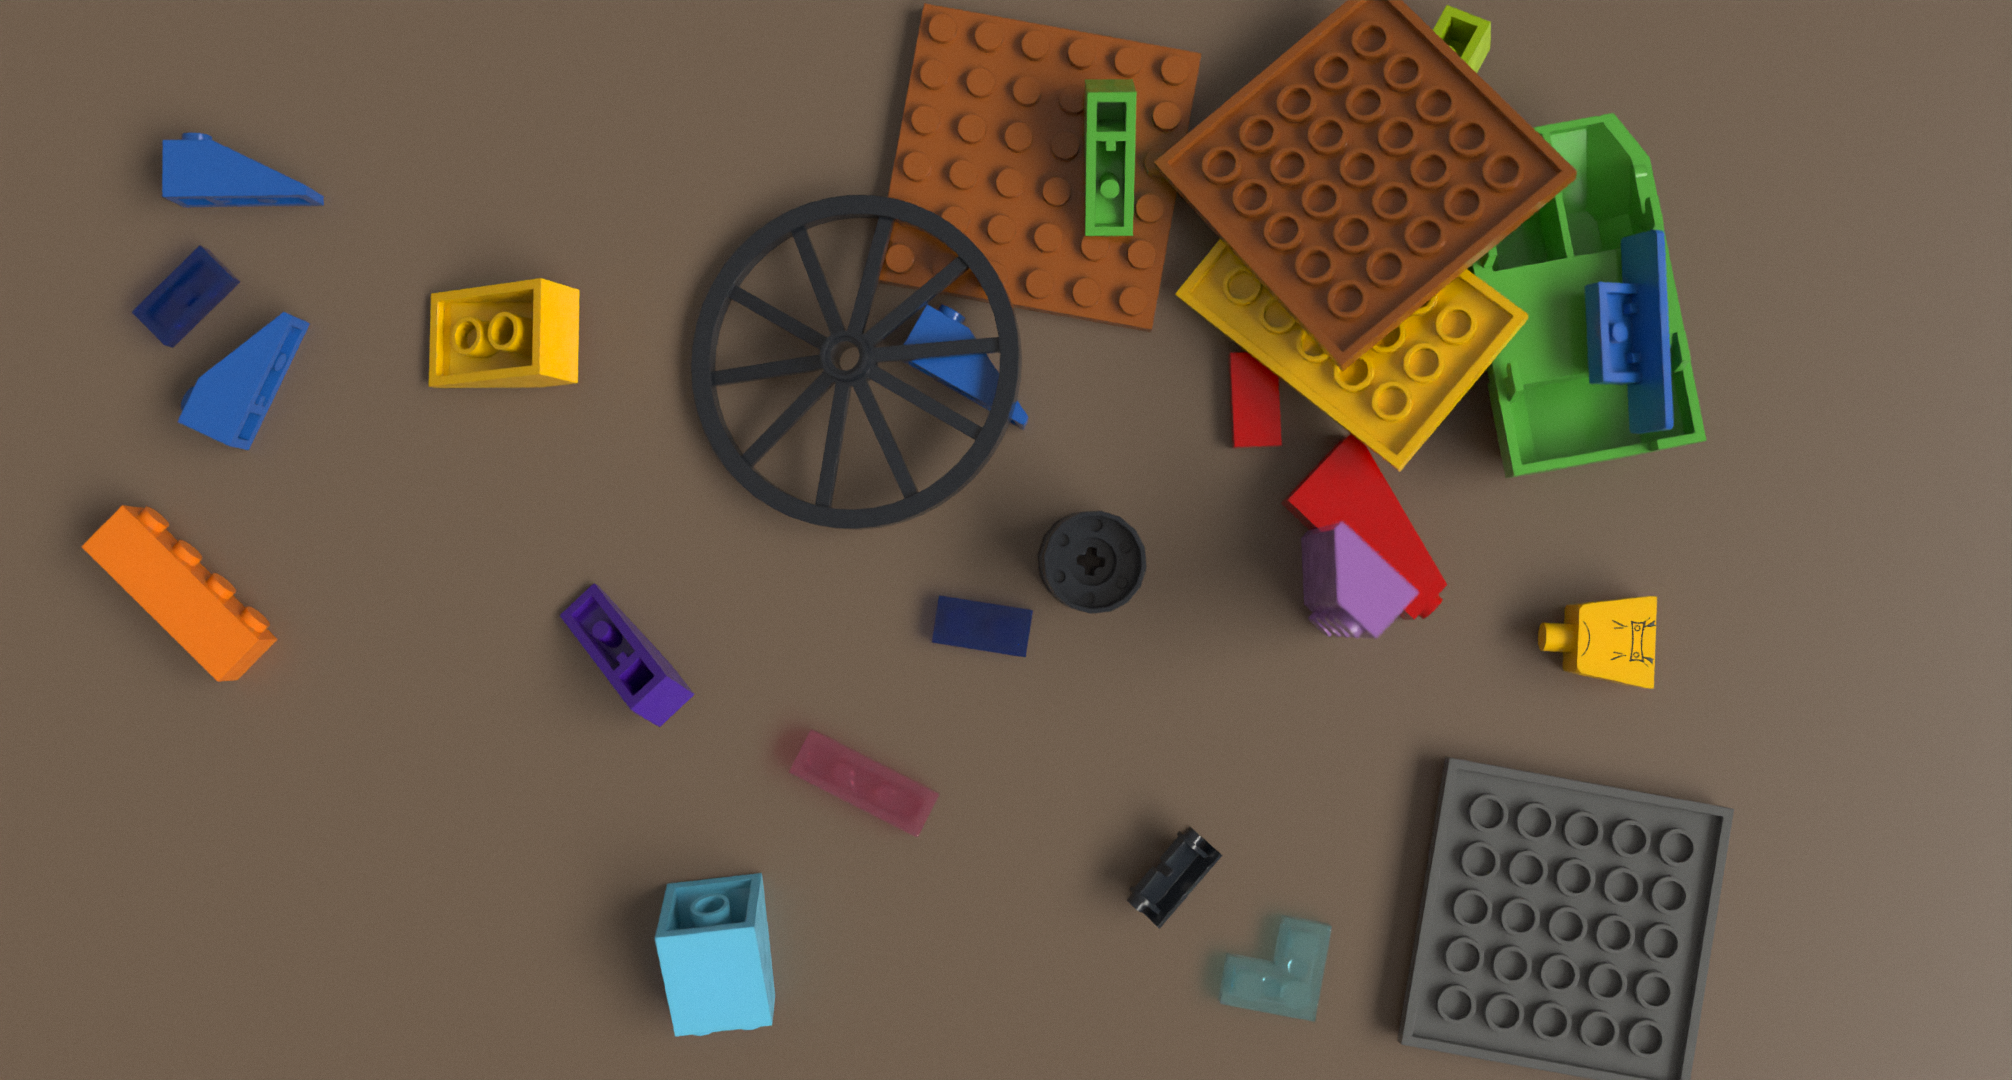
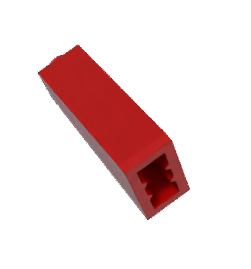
[1281,433,1447,620]

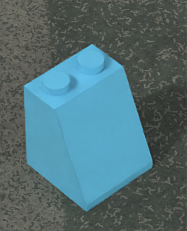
[655,873,775,1036]

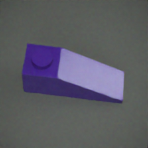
[559,583,695,727]

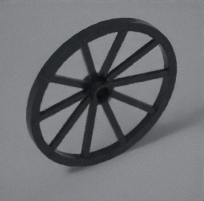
[691,195,1022,530]

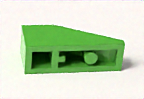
[1084,79,1137,236]

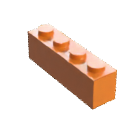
[81,505,278,682]

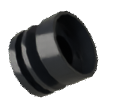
[1037,511,1147,614]

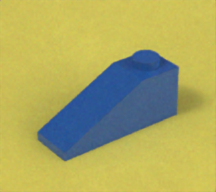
[162,133,324,207]
[902,304,1028,430]
[177,312,310,450]

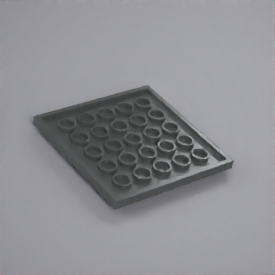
[1397,756,1734,1080]

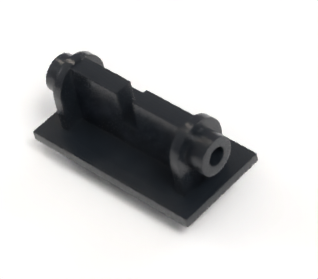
[1127,826,1223,929]

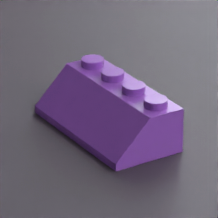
[1301,521,1419,639]

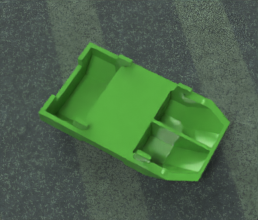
[1468,113,1707,478]

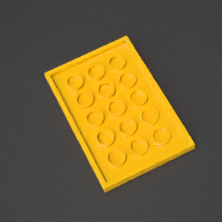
[1175,239,1529,472]

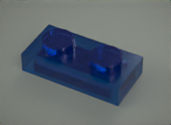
[132,245,241,348]
[932,595,1033,657]

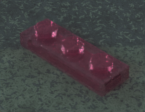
[789,728,940,838]

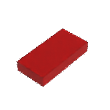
[1228,352,1282,449]

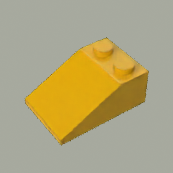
[429,278,579,388]

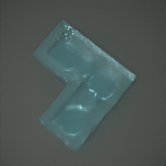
[1218,915,1332,1022]

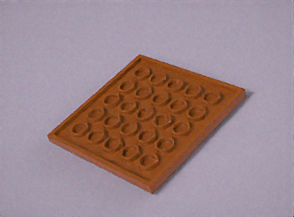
[1154,0,1577,372]
[878,3,1202,332]

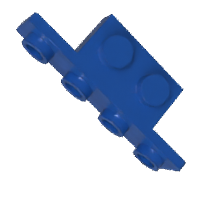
[1585,230,1674,433]

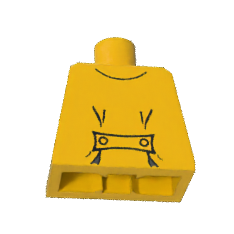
[1538,596,1657,689]

